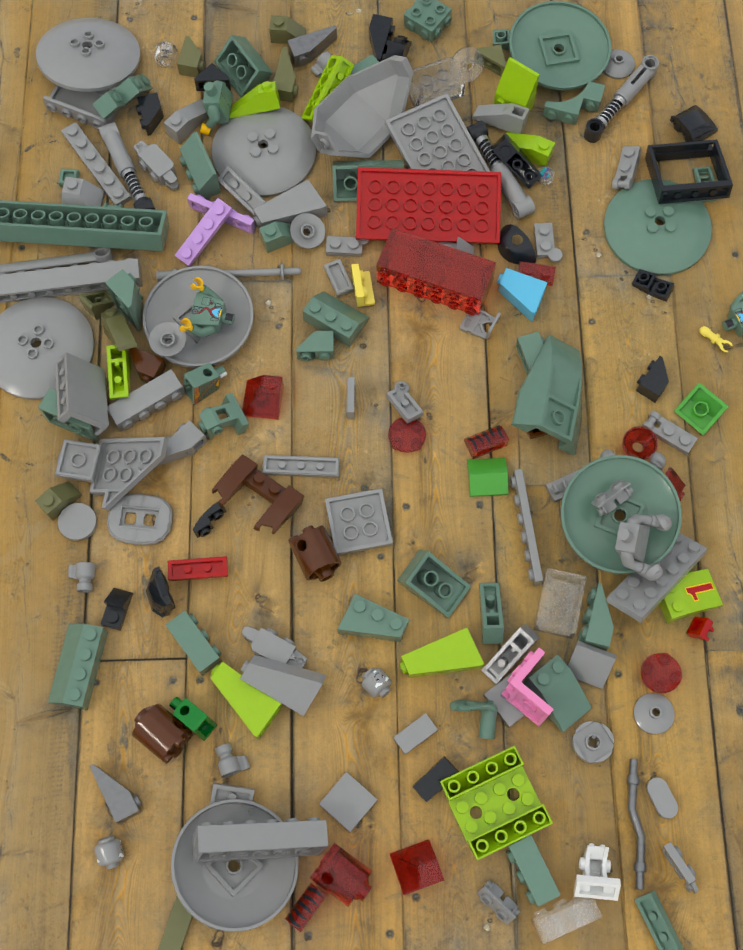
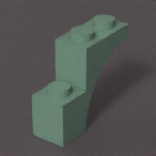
[92,74,153,119]
[542,81,605,125]

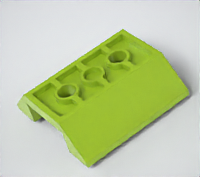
[440,745,553,861]

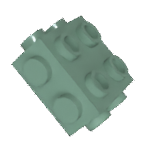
[404,0,452,43]

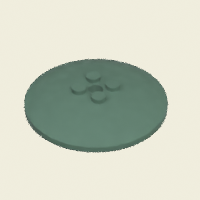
[509,1,612,90]
[604,179,712,276]
[560,455,682,574]

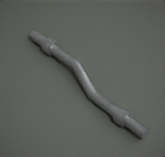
[627,759,647,890]

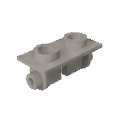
[590,480,633,516]
[476,880,520,925]

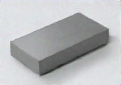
[323,259,354,298]
[347,377,355,419]
[393,713,438,755]

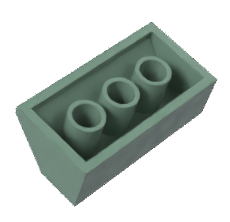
[332,160,404,201]
[48,624,108,710]

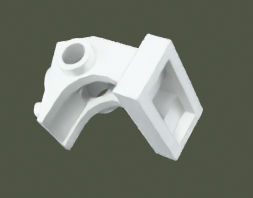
[574,843,621,901]

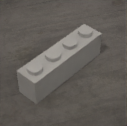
[108,369,185,431]

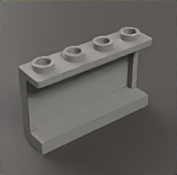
[43,85,120,129]
[55,352,109,435]

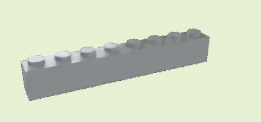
[0,258,142,303]

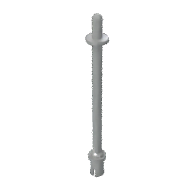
[156,264,302,282]

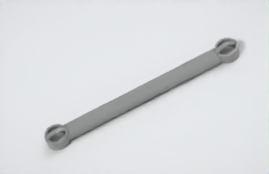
[0,247,113,274]

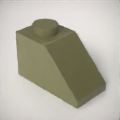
[269,15,306,44]
[177,36,205,77]
[35,481,82,520]

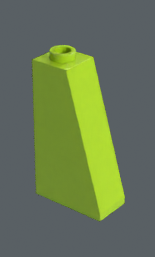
[399,628,484,678]
[211,662,283,740]

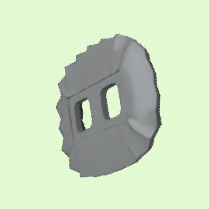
[107,494,173,545]

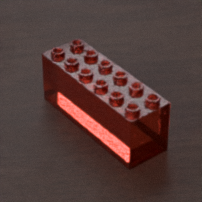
[376,228,496,316]

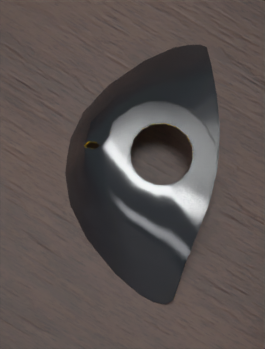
[498,224,536,265]

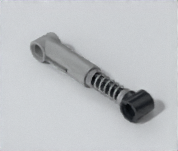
[584,55,659,143]
[98,121,155,210]
[466,121,535,219]

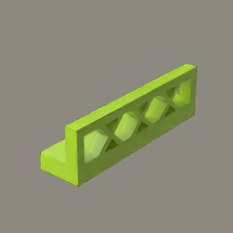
[301,55,354,122]

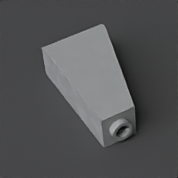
[253,180,327,227]
[240,655,326,716]

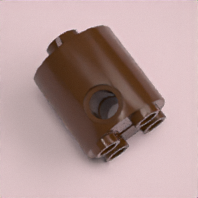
[288,525,342,582]
[132,704,194,764]

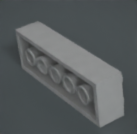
[192,817,328,862]

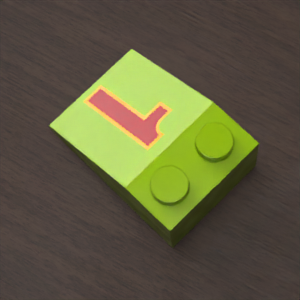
[659,569,723,624]

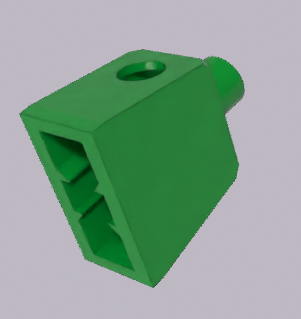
[169,697,217,741]

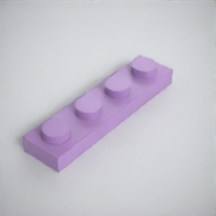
[187,193,256,234]
[175,198,233,267]

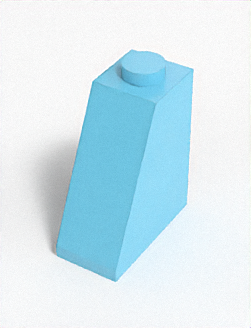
[497,268,547,321]

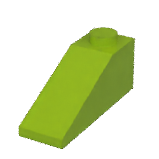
[229,81,280,119]
[506,132,555,168]
[106,345,131,400]

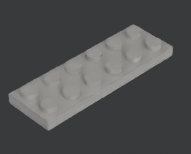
[607,532,707,623]

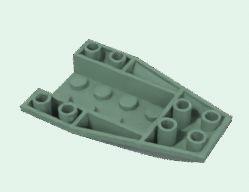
[511,335,582,455]

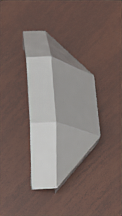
[311,55,413,158]

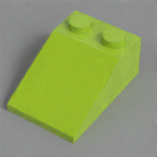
[494,57,540,111]

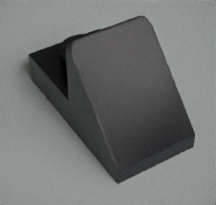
[101,588,133,631]

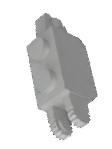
[133,140,179,191]
[242,626,308,668]

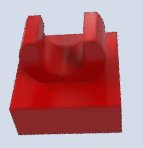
[686,616,714,641]

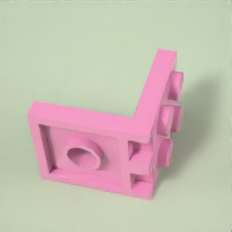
[501,648,554,727]

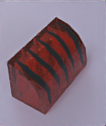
[464,425,509,459]
[285,883,328,932]

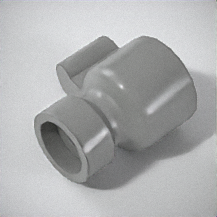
[311,51,336,77]
[68,562,96,593]
[215,743,250,778]

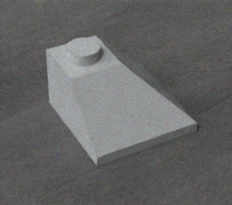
[62,177,105,206]

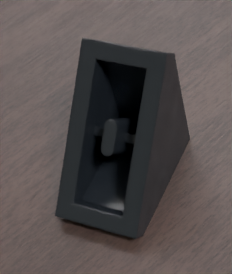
[194,63,231,91]

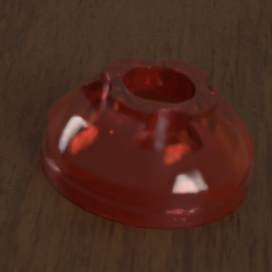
[622,427,658,460]

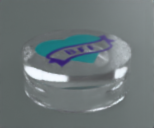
[538,166,554,185]

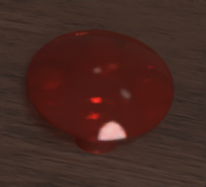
[388,418,426,453]
[641,653,682,693]

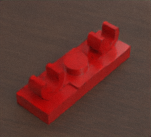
[168,556,228,581]

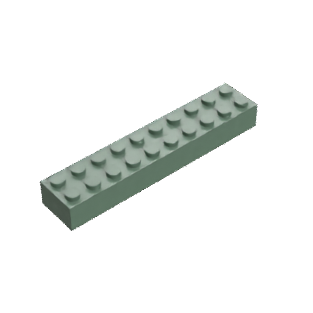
[0,200,169,251]

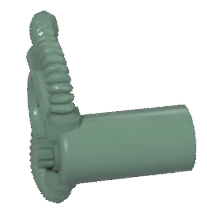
[450,699,498,739]

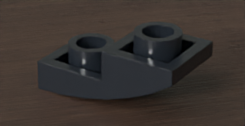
[632,269,674,302]
[193,501,226,538]
[412,756,459,802]

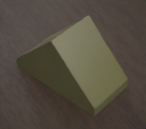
[474,45,506,76]
[79,290,115,320]

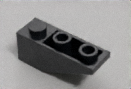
[369,14,395,62]
[493,133,542,188]

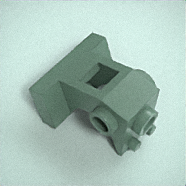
[198,393,249,440]

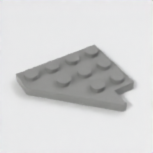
[89,437,168,510]

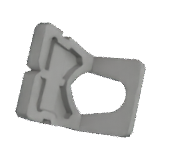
[459,304,501,340]

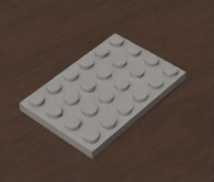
[385,93,490,172]

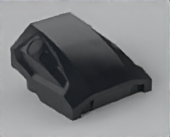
[670,105,718,142]
[146,567,176,618]

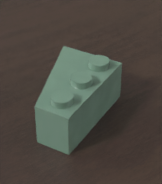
[337,594,409,642]

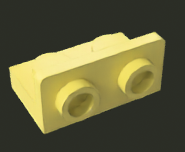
[351,264,375,307]

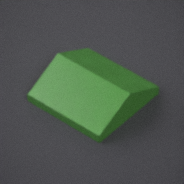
[674,382,729,435]
[467,458,509,497]

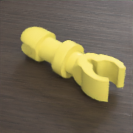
[699,326,733,352]

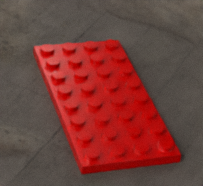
[356,167,501,245]

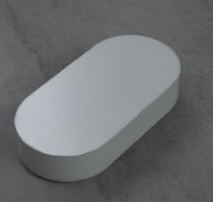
[646,778,678,819]

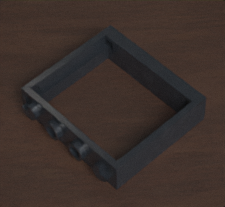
[645,139,733,204]

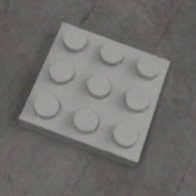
[325,488,393,555]

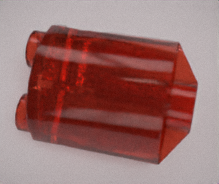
[310,843,372,907]

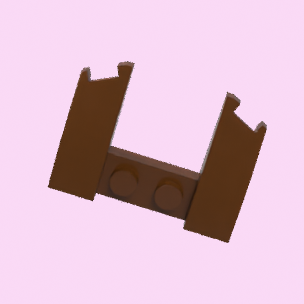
[212,454,304,534]

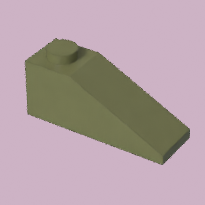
[273,46,299,102]
[100,308,137,351]

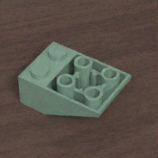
[578,583,614,651]

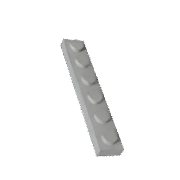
[61,122,132,205]
[510,469,543,586]

